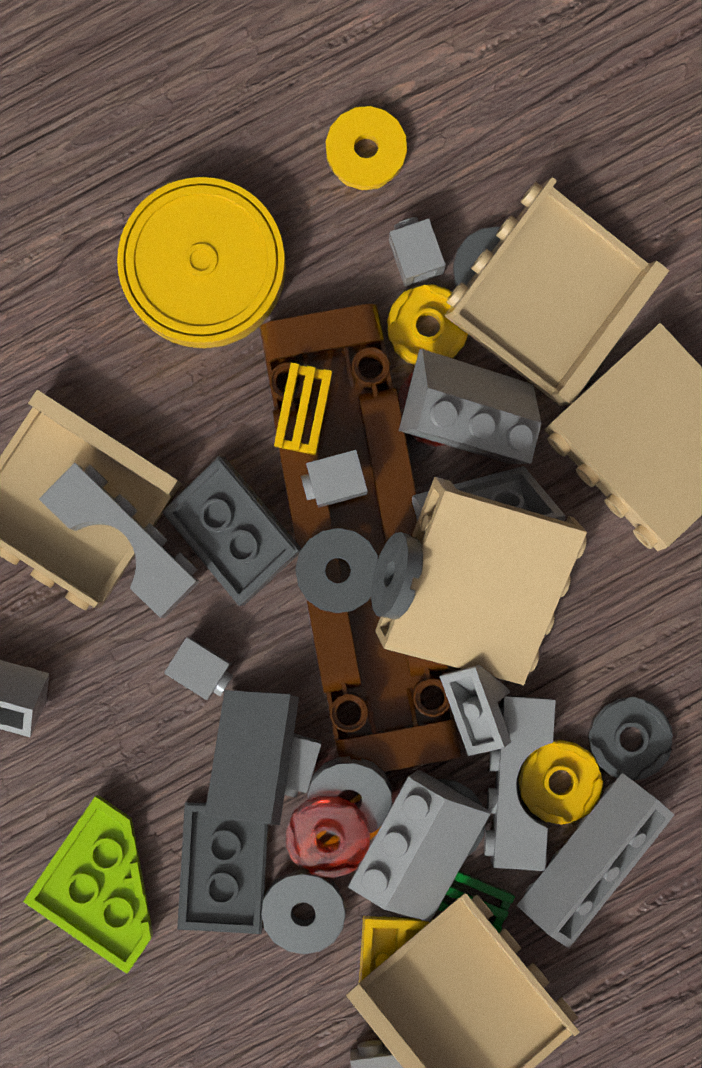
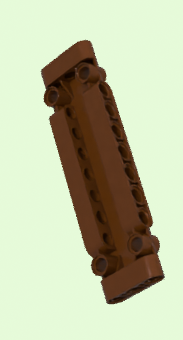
[259,304,462,772]

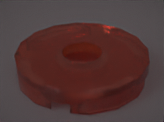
[286,796,370,878]

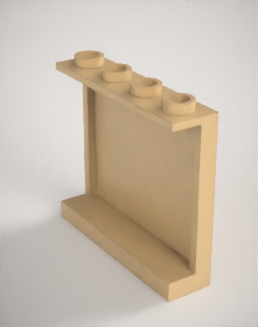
[444,177,669,406]
[544,323,702,552]
[0,390,182,610]
[375,477,587,685]
[346,893,579,1068]

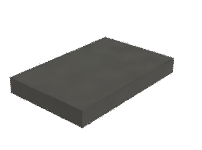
[162,456,302,606]
[205,690,299,826]
[177,801,268,934]

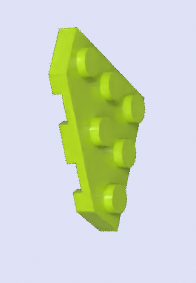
[23,795,153,974]

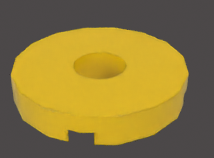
[325,106,407,190]
[387,284,468,365]
[518,739,603,825]

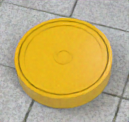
[117,177,286,348]

